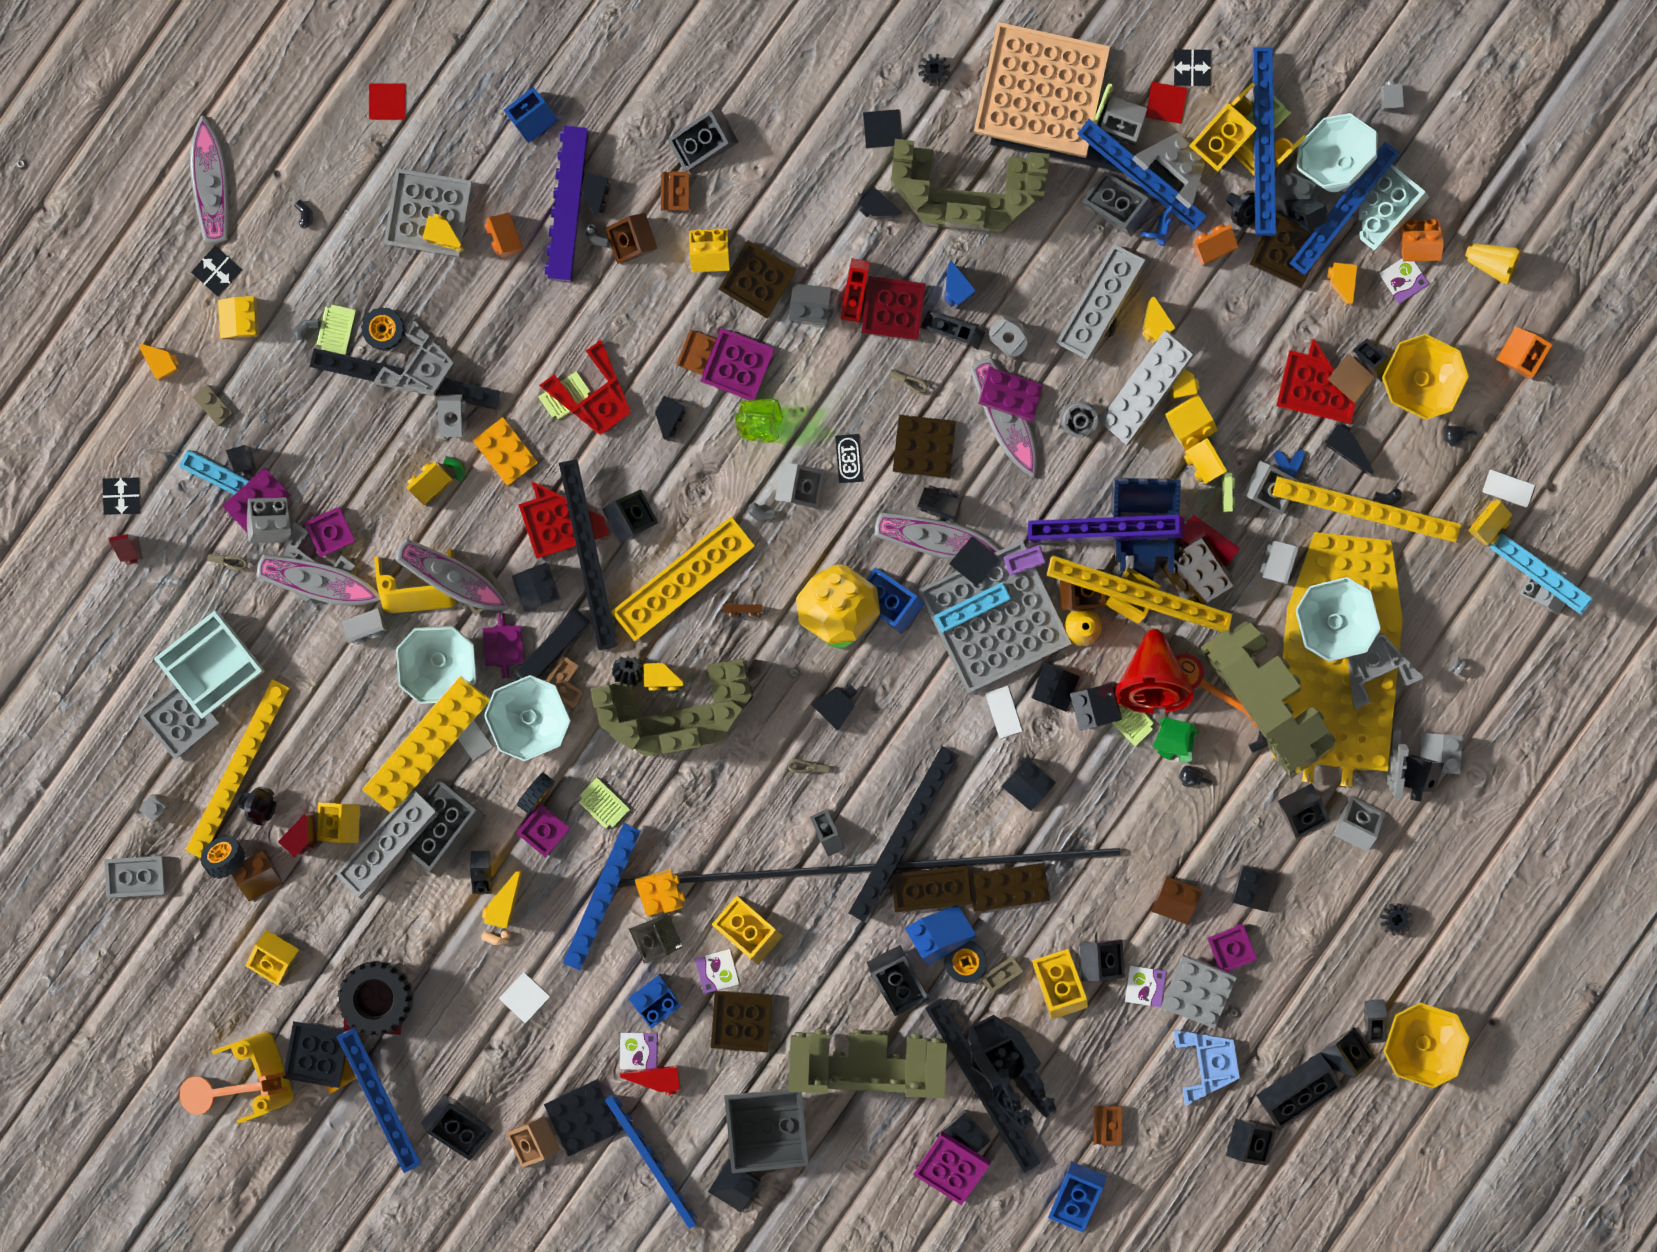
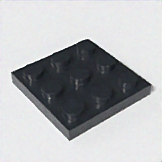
[283,1021,347,1088]
[544,1079,621,1157]

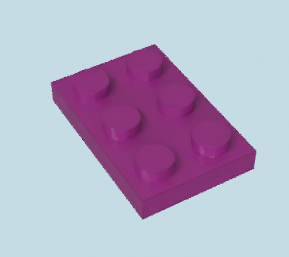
[978,367,1043,422]
[222,467,291,533]

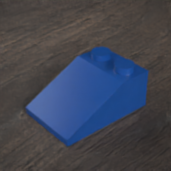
[866,567,925,634]
[905,906,977,966]
[1048,1161,1107,1233]

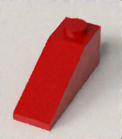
[840,258,870,322]
[620,1065,680,1095]

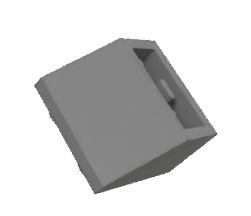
[1100,96,1147,145]
[247,498,291,543]
[1520,564,1578,615]
[342,608,388,645]

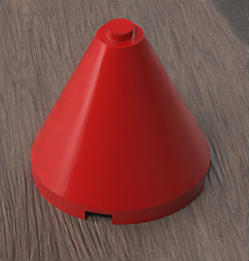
[1116,629,1193,714]

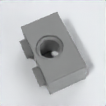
[437,394,467,437]

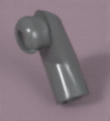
[585,223,609,248]
[293,319,320,340]

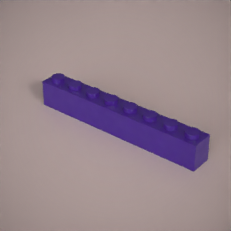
[544,125,589,282]
[1028,515,1184,543]

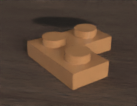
[546,655,584,708]

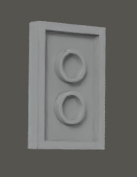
[104,856,165,898]

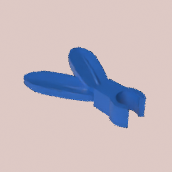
[1274,450,1304,478]

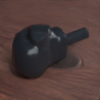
[1444,426,1477,447]
[1179,765,1213,788]

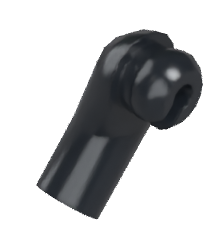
[294,199,313,229]
[1373,488,1402,505]
[1248,730,1268,754]

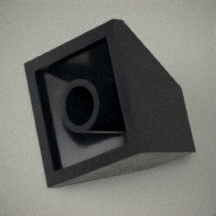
[1320,1027,1376,1078]
[708,1159,761,1212]

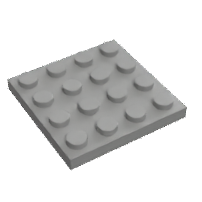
[384,168,472,257]

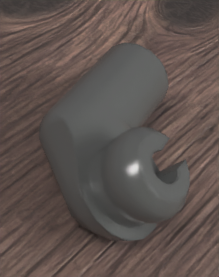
[748,503,776,522]

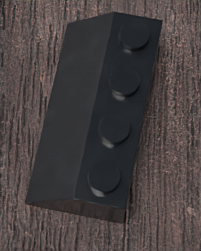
[1256,1052,1342,1130]

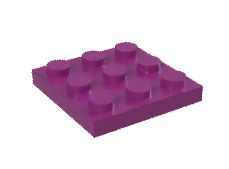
[700,328,775,403]
[913,1131,991,1205]

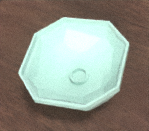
[1297,113,1377,192]
[1295,577,1381,662]
[396,626,476,704]
[484,675,570,761]

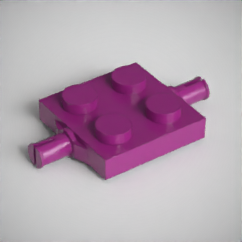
[483,613,524,679]

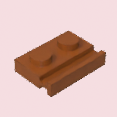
[661,171,689,211]
[676,329,716,375]
[1093,1105,1122,1145]

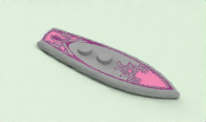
[190,116,229,244]
[970,358,1037,478]
[875,513,1000,560]
[395,539,509,610]
[257,554,381,606]

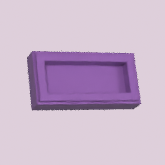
[1003,545,1046,576]

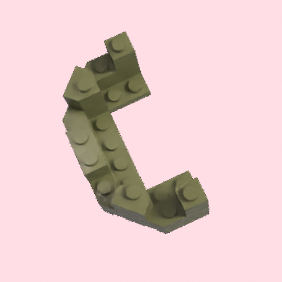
[891,139,1049,233]
[1201,621,1336,779]
[590,657,753,757]
[788,1029,947,1098]

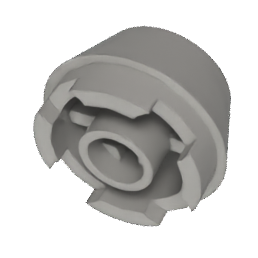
[1061,401,1098,438]

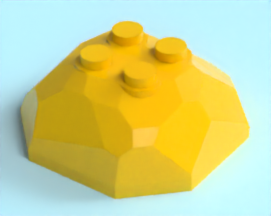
[1382,334,1469,420]
[796,565,880,644]
[1383,1002,1469,1088]

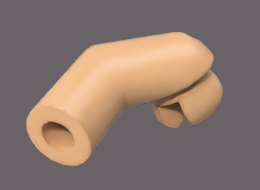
[481,931,511,945]

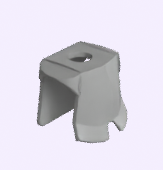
[987,317,1031,360]

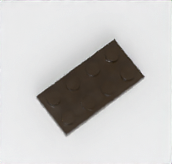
[968,862,1050,912]
[891,865,971,912]

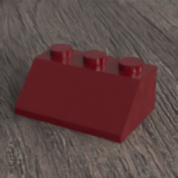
[1175,514,1240,567]
[278,812,316,858]

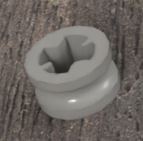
[1448,657,1466,676]

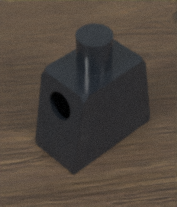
[812,684,858,730]
[1404,755,1444,802]

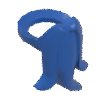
[1141,206,1173,246]

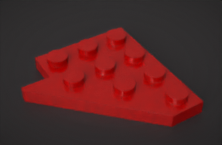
[1275,339,1355,424]
[518,482,609,559]

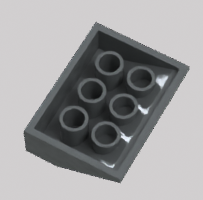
[406,779,486,877]

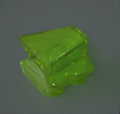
[735,399,783,443]

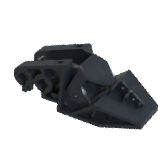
[969,1015,1057,1130]

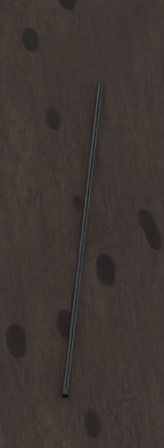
[617,848,1120,887]

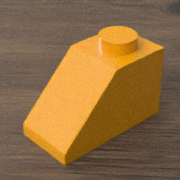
[1327,263,1357,305]
[139,344,180,381]

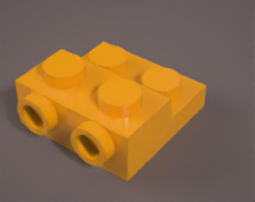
[635,868,686,916]

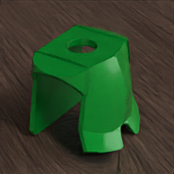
[1153,718,1200,763]

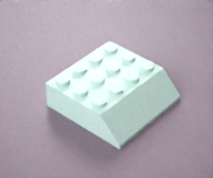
[154,611,265,719]

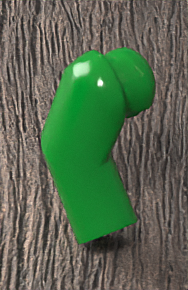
[443,456,467,481]

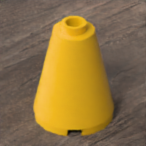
[1465,243,1521,285]
[1064,609,1102,646]

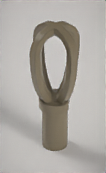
[889,369,928,394]
[207,553,248,571]
[788,759,829,773]

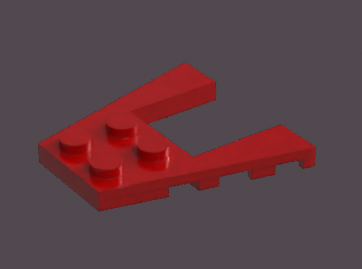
[539,339,631,436]

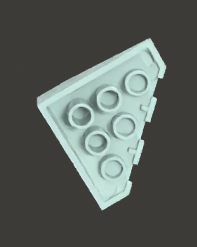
[1358,164,1430,251]

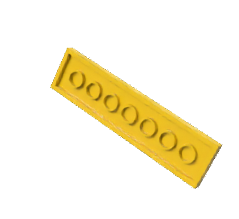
[611,516,755,641]
[362,675,490,813]

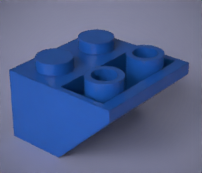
[503,87,559,144]
[628,973,682,1029]

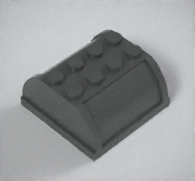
[724,1089,809,1173]

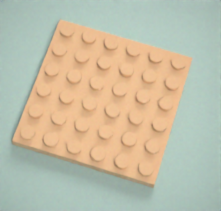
[973,22,1110,158]

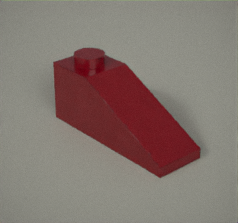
[109,534,143,565]

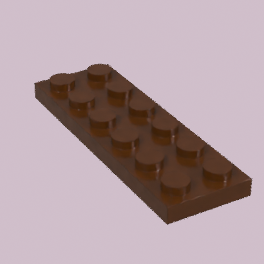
[723,604,765,618]

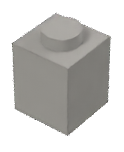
[1380,81,1404,111]
[139,794,169,822]

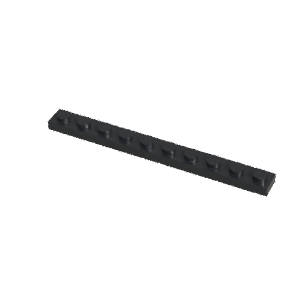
[990,137,1178,185]
[309,348,501,410]
[559,459,617,651]
[848,746,959,923]
[925,998,1040,1173]

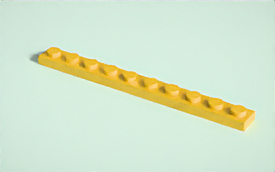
[1272,476,1461,543]
[1047,556,1232,632]
[185,679,290,858]

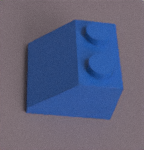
[944,261,976,309]

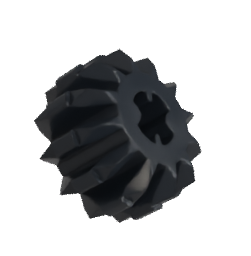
[918,54,950,86]
[612,655,644,688]
[1380,903,1413,936]

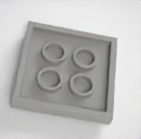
[138,685,220,759]
[1161,954,1237,1029]

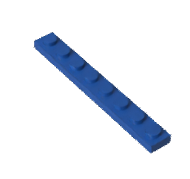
[1077,118,1207,230]
[1289,142,1400,275]
[563,823,641,970]
[336,1028,421,1173]
[605,1094,697,1229]

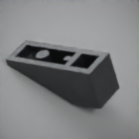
[921,310,985,350]
[1322,423,1374,476]

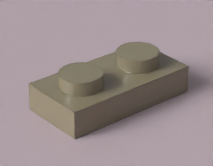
[193,385,233,426]
[981,956,1023,993]

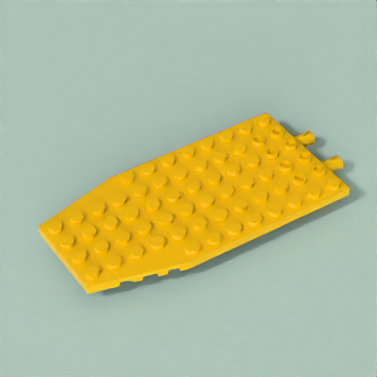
[1272,532,1403,787]

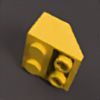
[689,228,730,273]
[406,461,454,506]
[644,663,684,691]

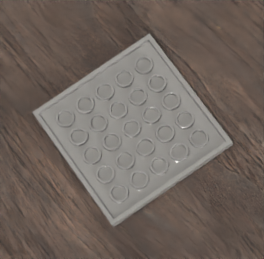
[918,540,1072,693]

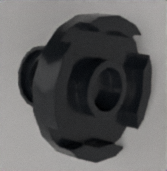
[1225,190,1255,228]
[238,787,276,826]

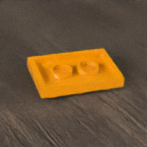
[472,417,538,486]

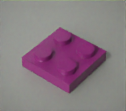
[305,507,356,558]
[516,804,570,858]
[1207,923,1257,972]

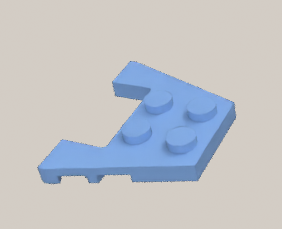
[1173,1030,1240,1105]

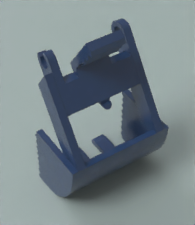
[1111,478,1181,581]

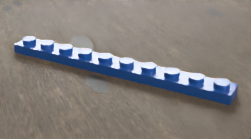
[1252,47,1276,236]

